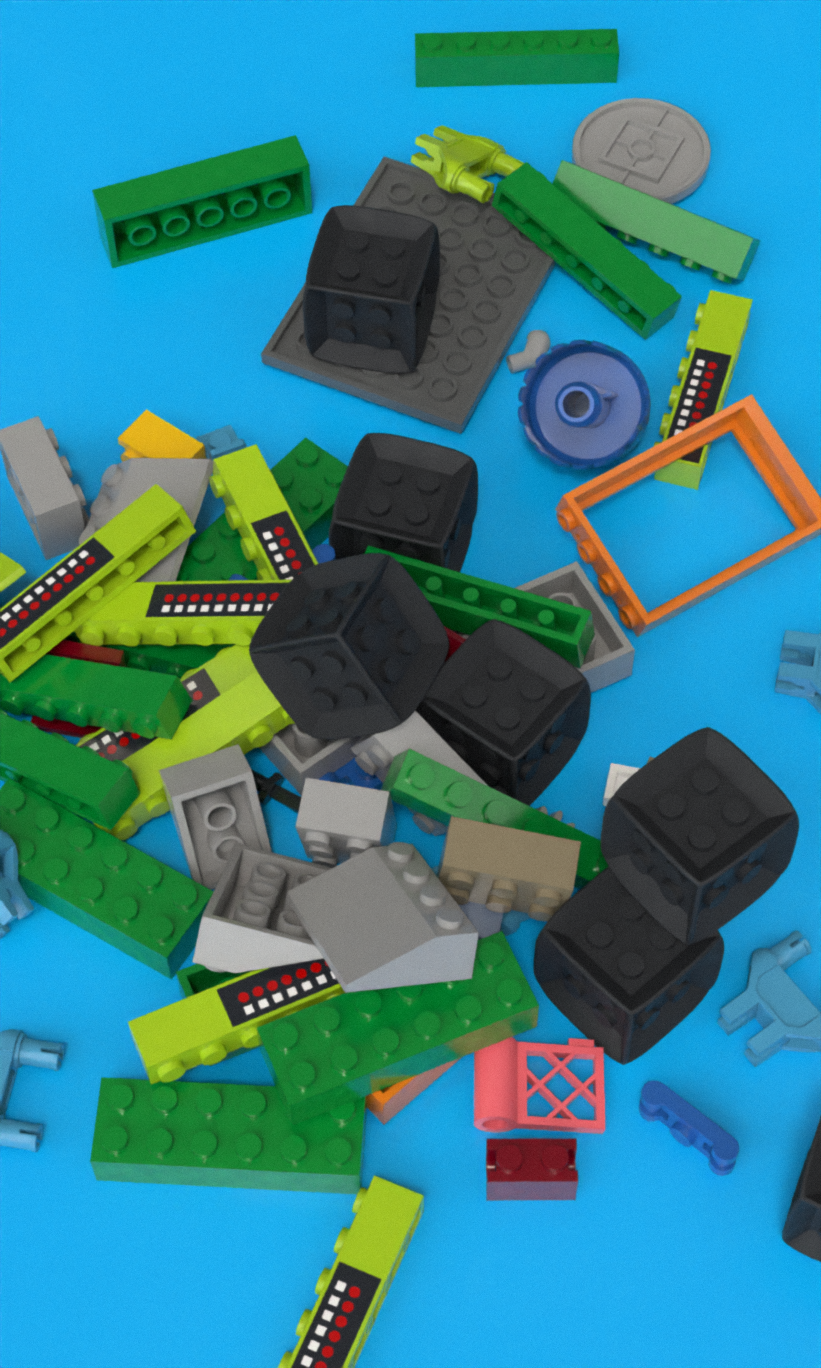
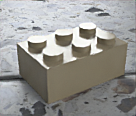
[437,816,581,921]

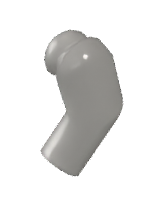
[506,330,550,374]

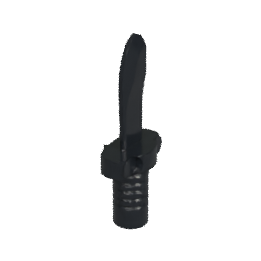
[251,769,301,814]

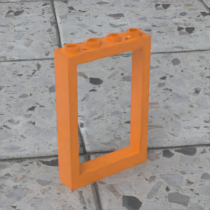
[555,394,821,637]

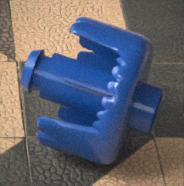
[518,340,651,470]

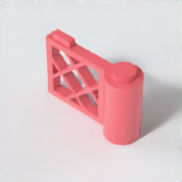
[474,1037,605,1134]

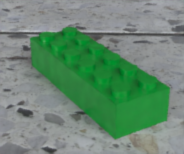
[92,135,312,268]
[176,437,348,581]
[0,778,214,980]
[257,931,539,1126]
[90,1077,367,1194]

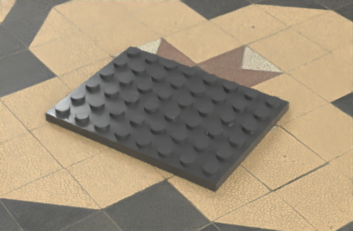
[261,157,557,434]

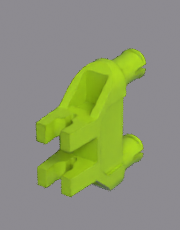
[411,125,524,203]

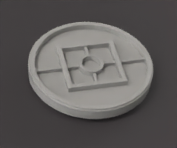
[572,98,711,204]

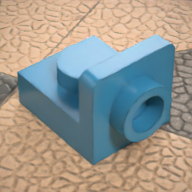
[196,425,247,475]

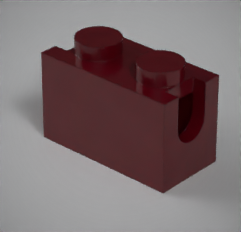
[486,1139,578,1201]

